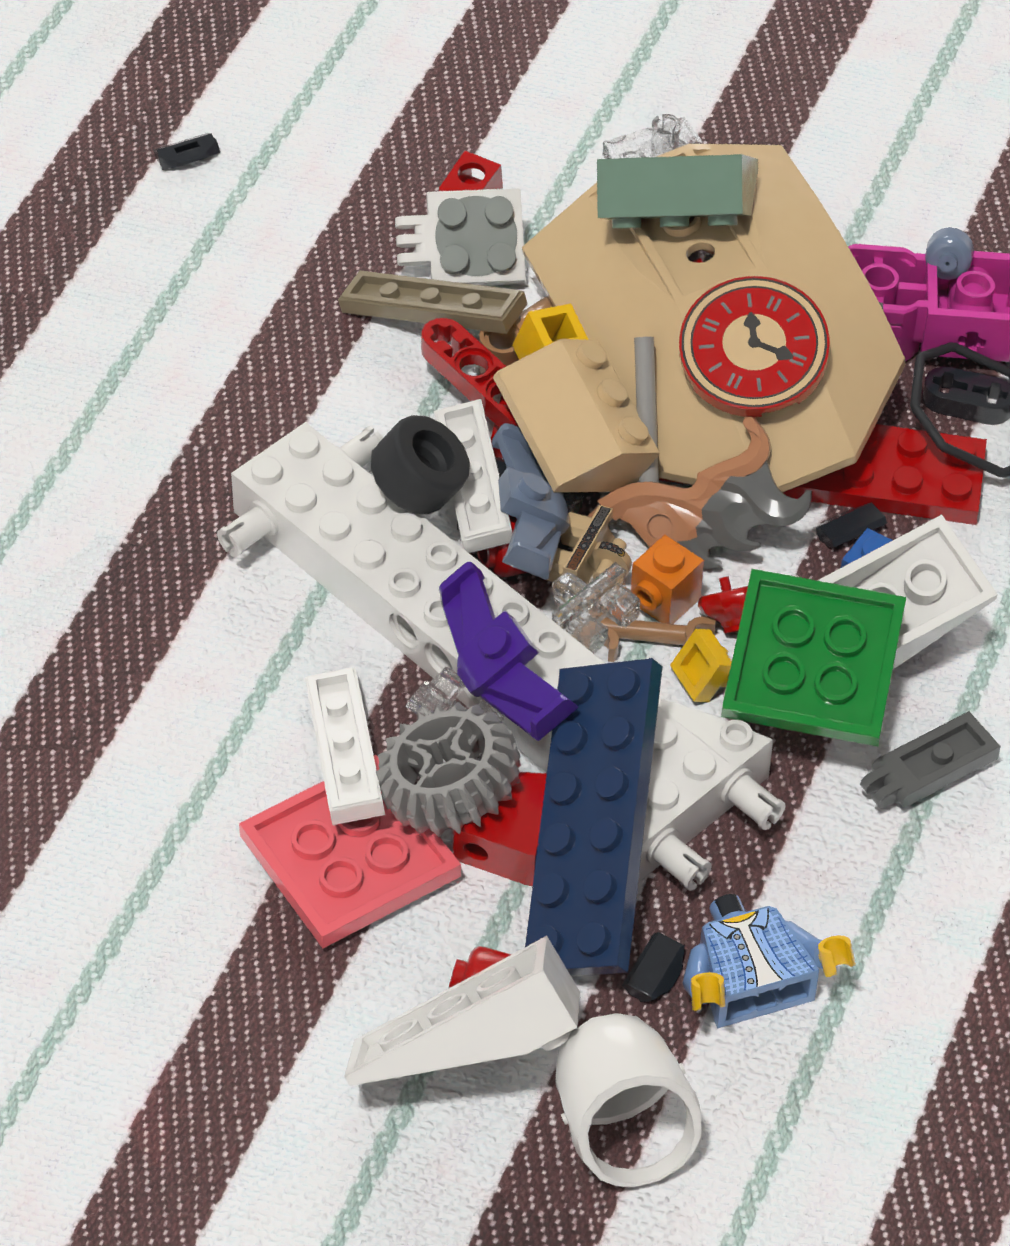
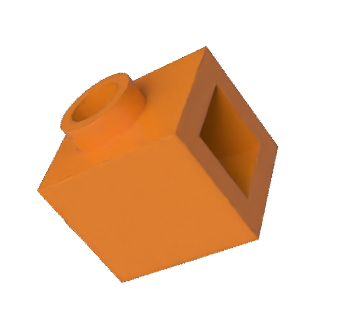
[630,534,704,624]

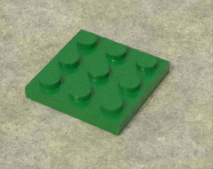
[721,569,906,747]

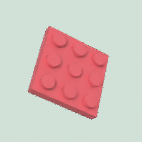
[239,755,461,948]

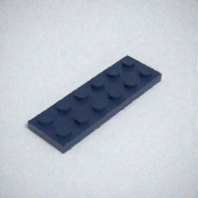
[525,658,663,976]

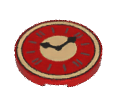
[679,276,830,417]

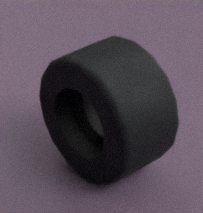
[371,415,470,514]

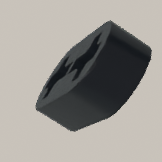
[922,366,1010,425]

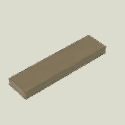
[338,271,527,334]

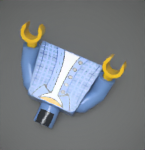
[682,894,856,1029]

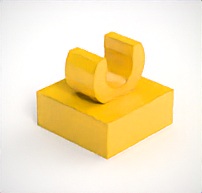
[670,629,732,702]

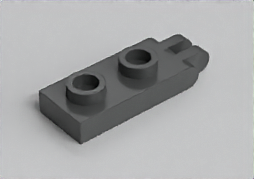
[860,711,1001,809]

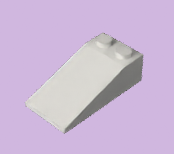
[817,515,998,670]
[344,936,580,1086]

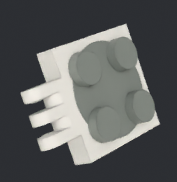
[395,188,526,286]

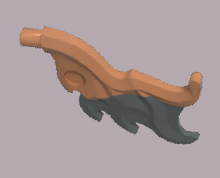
[588,416,812,569]

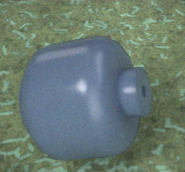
[925,227,974,280]

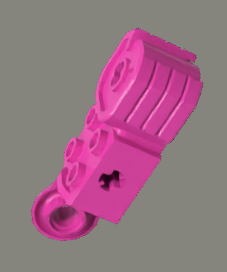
[848,244,1010,362]

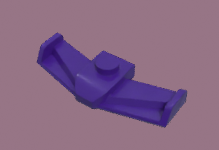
[439,562,579,741]

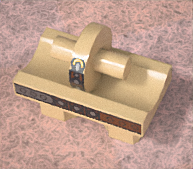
[547,505,632,605]

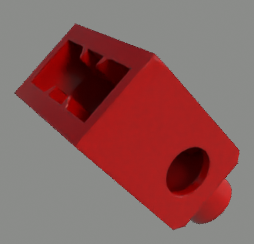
[448,772,547,886]

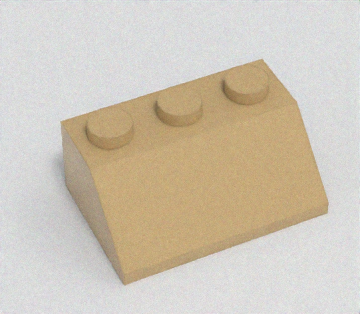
[493,339,660,492]

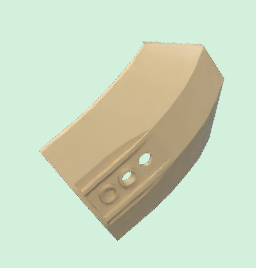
[522,144,906,492]

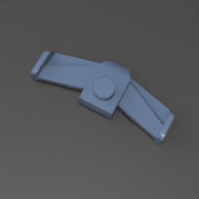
[492,423,570,580]

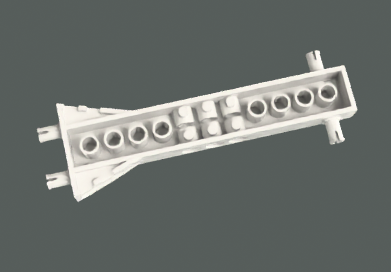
[217,422,786,891]

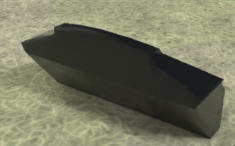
[153,133,220,170]
[815,502,887,548]
[622,932,685,1002]

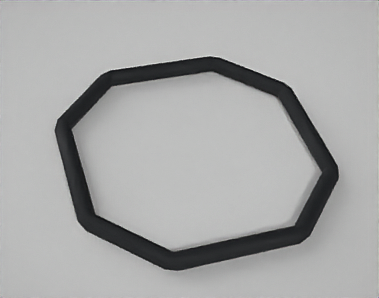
[910,342,1010,478]

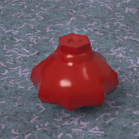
[698,576,748,633]

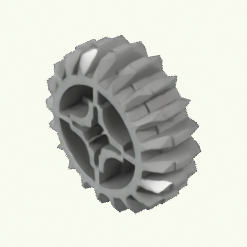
[376,701,521,837]

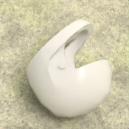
[556,1013,701,1187]

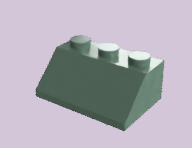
[597,154,759,229]

